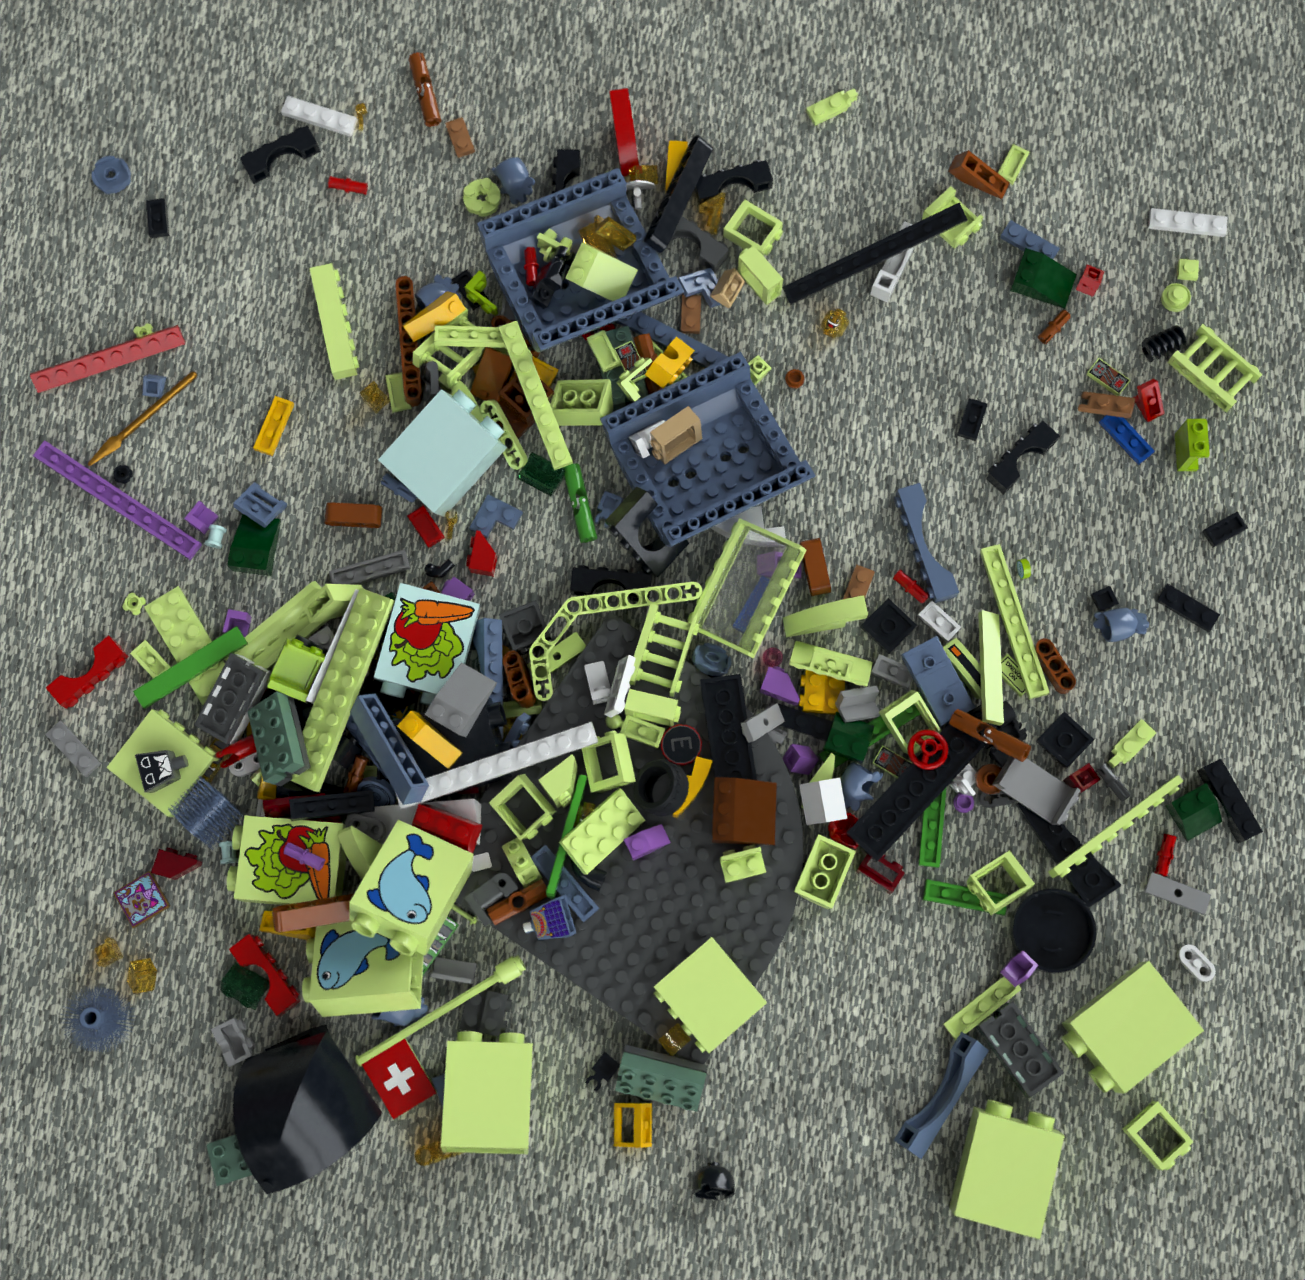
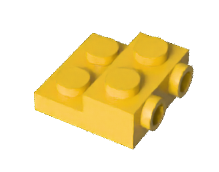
[799,670,845,715]

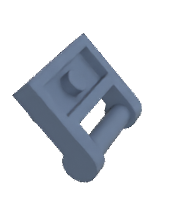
[233,482,287,528]

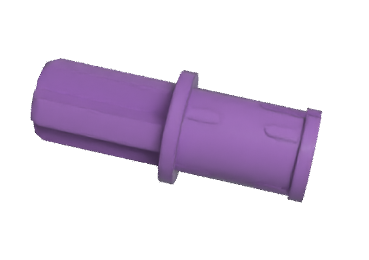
[284,843,325,871]

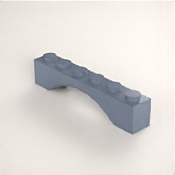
[894,483,959,603]
[473,618,503,739]
[894,1032,989,1159]

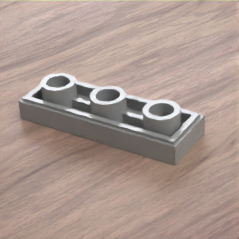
[741,703,785,743]
[1144,872,1211,915]

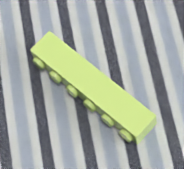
[309,263,360,380]

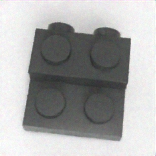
[499,600,552,655]
[459,987,512,1037]

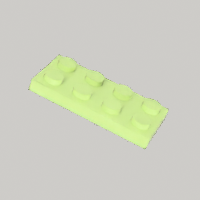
[559,788,645,875]

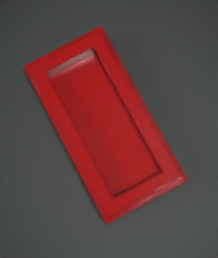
[407,505,445,548]

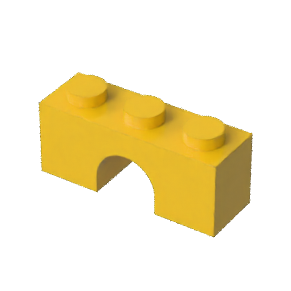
[645,337,695,388]

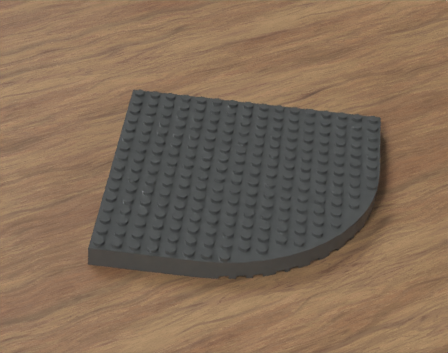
[455,612,803,1064]

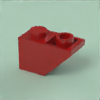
[466,530,497,577]

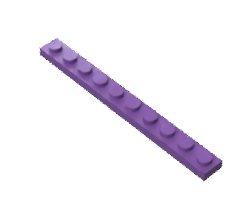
[33,440,202,560]

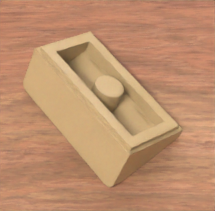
[710,268,745,308]

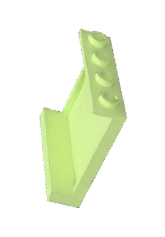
[107,709,219,817]
[653,937,767,1053]

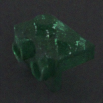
[517,452,565,496]
[220,962,270,1010]

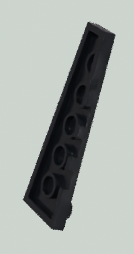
[1015,802,1122,907]

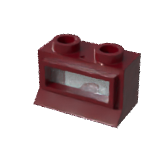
[855,854,905,894]

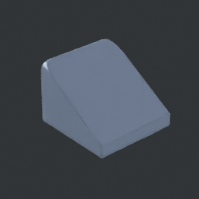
[142,374,166,398]

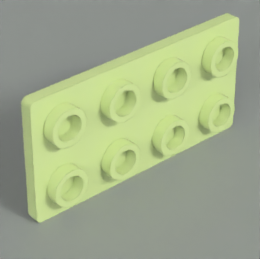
[789,641,873,687]

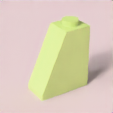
[303,584,363,623]

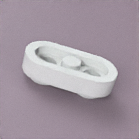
[229,752,260,777]
[1177,945,1216,982]

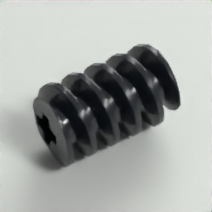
[1141,325,1187,362]

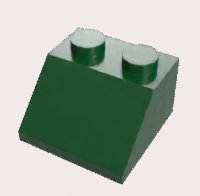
[822,712,874,764]
[1165,783,1222,841]

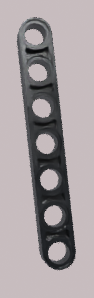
[644,135,713,253]

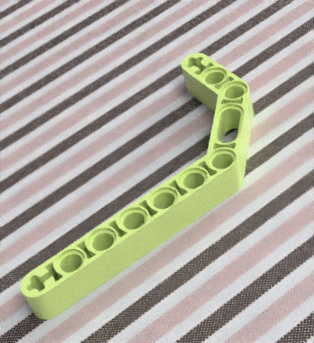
[529,582,702,701]

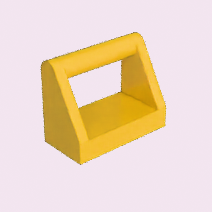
[614,1103,652,1148]

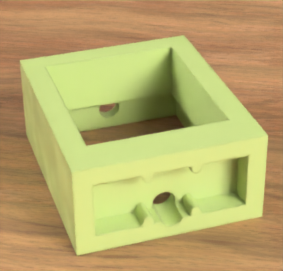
[723,199,784,256]
[738,245,783,305]
[624,689,681,727]
[879,690,942,754]
[582,731,636,793]
[489,774,557,841]
[966,850,1035,916]
[1122,1101,1193,1171]

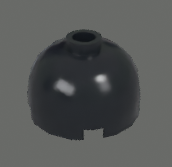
[692,1162,735,1200]

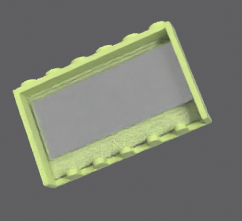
[687,518,807,659]

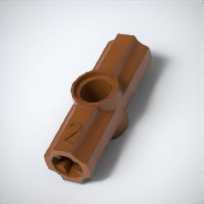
[634,333,663,395]
[486,879,547,926]

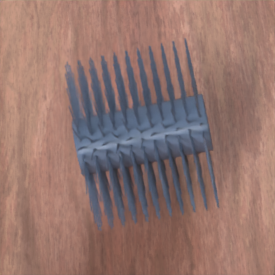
[168,776,244,850]
[60,986,135,1052]

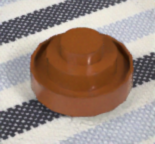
[975,764,1001,794]

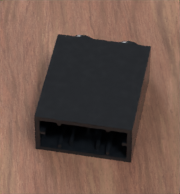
[392,698,514,803]

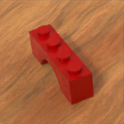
[45,635,129,709]
[229,934,301,1017]

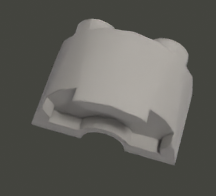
[211,1018,256,1067]

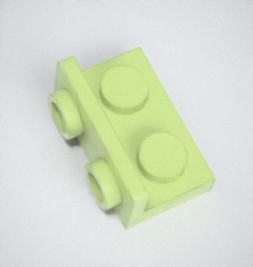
[719,845,766,883]

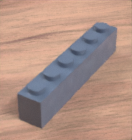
[350,694,429,805]

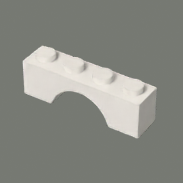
[870,221,915,303]

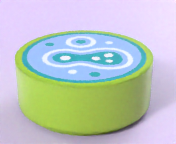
[1017,559,1031,579]

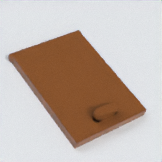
[470,347,512,403]

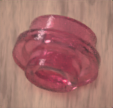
[763,647,783,668]

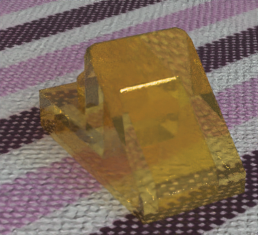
[699,192,726,235]

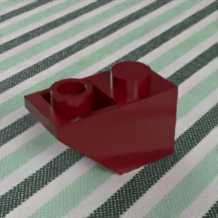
[151,847,203,880]

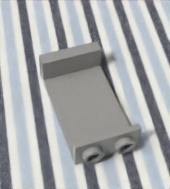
[992,756,1081,825]

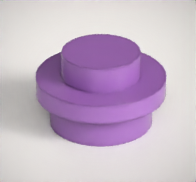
[953,793,974,813]

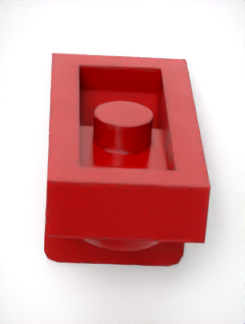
[1076,264,1105,297]
[1133,378,1165,422]

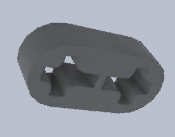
[979,791,1016,808]

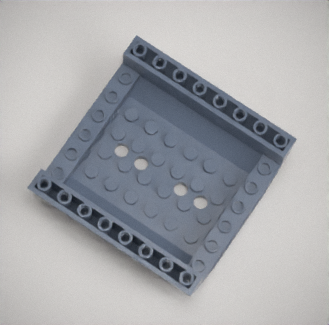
[477,168,684,352]
[600,352,816,547]

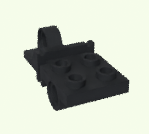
[967,701,1027,768]

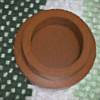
[785,369,805,389]

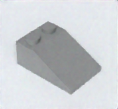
[425,662,497,737]

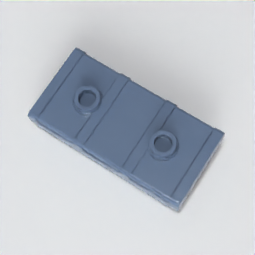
[901,636,975,726]

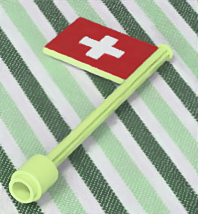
[355,955,526,1120]

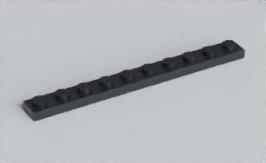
[782,202,967,305]

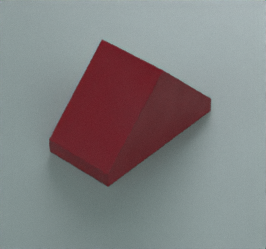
[1063,763,1101,795]

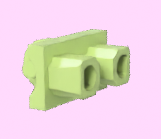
[537,229,572,262]

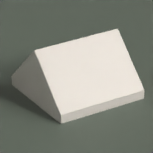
[799,778,847,825]

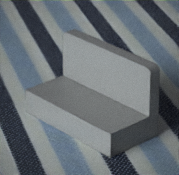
[835,686,880,723]
[430,957,477,985]

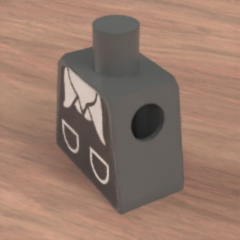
[135,750,188,793]

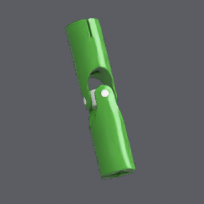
[563,463,597,543]

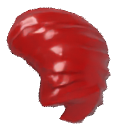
[828,812,859,849]

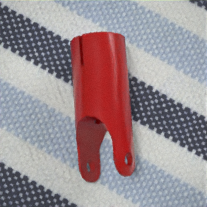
[215,734,257,768]

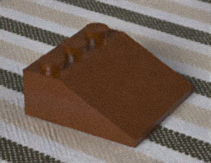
[712,777,777,845]

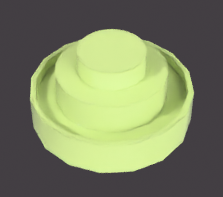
[1161,283,1191,312]

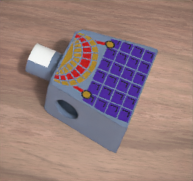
[523,895,576,940]

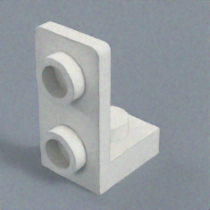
[629,420,665,458]
[584,661,611,705]
[950,763,976,796]

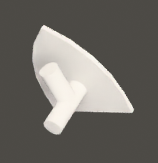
[626,180,656,209]

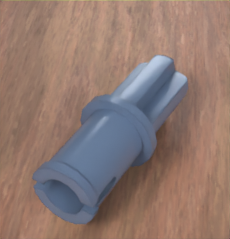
[381,474,417,502]

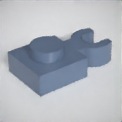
[595,491,623,528]

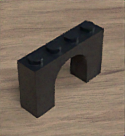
[605,487,689,577]

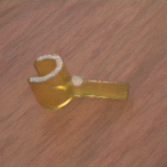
[355,103,368,131]
[446,511,458,540]

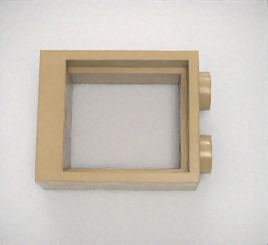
[650,406,702,465]

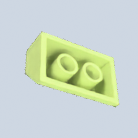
[550,379,613,426]
[539,755,578,808]
[794,834,856,909]

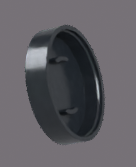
[1010,888,1097,973]

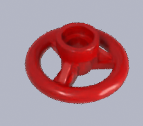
[907,729,948,770]

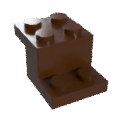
[490,375,554,439]

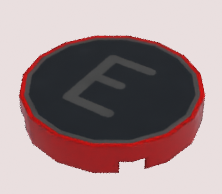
[661,724,702,766]

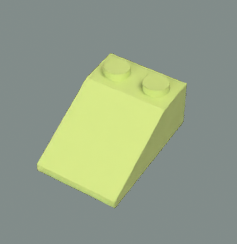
[566,243,638,301]

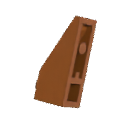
[948,150,1010,199]

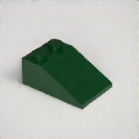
[1010,248,1077,309]
[227,514,281,576]

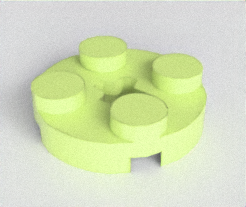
[463,178,501,217]

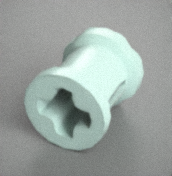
[204,524,227,549]
[219,841,239,864]

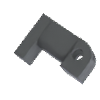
[465,873,520,928]

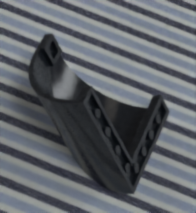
[233,1031,382,1195]

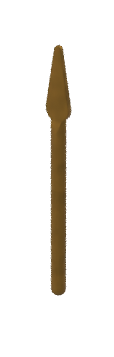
[88,371,197,466]

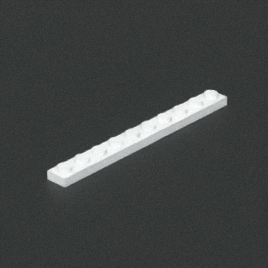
[395,722,599,809]

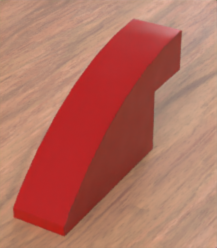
[609,88,640,177]

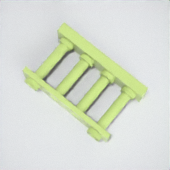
[413,308,494,389]
[1168,324,1262,413]
[629,603,700,697]

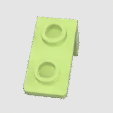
[616,357,652,402]
[502,837,542,888]

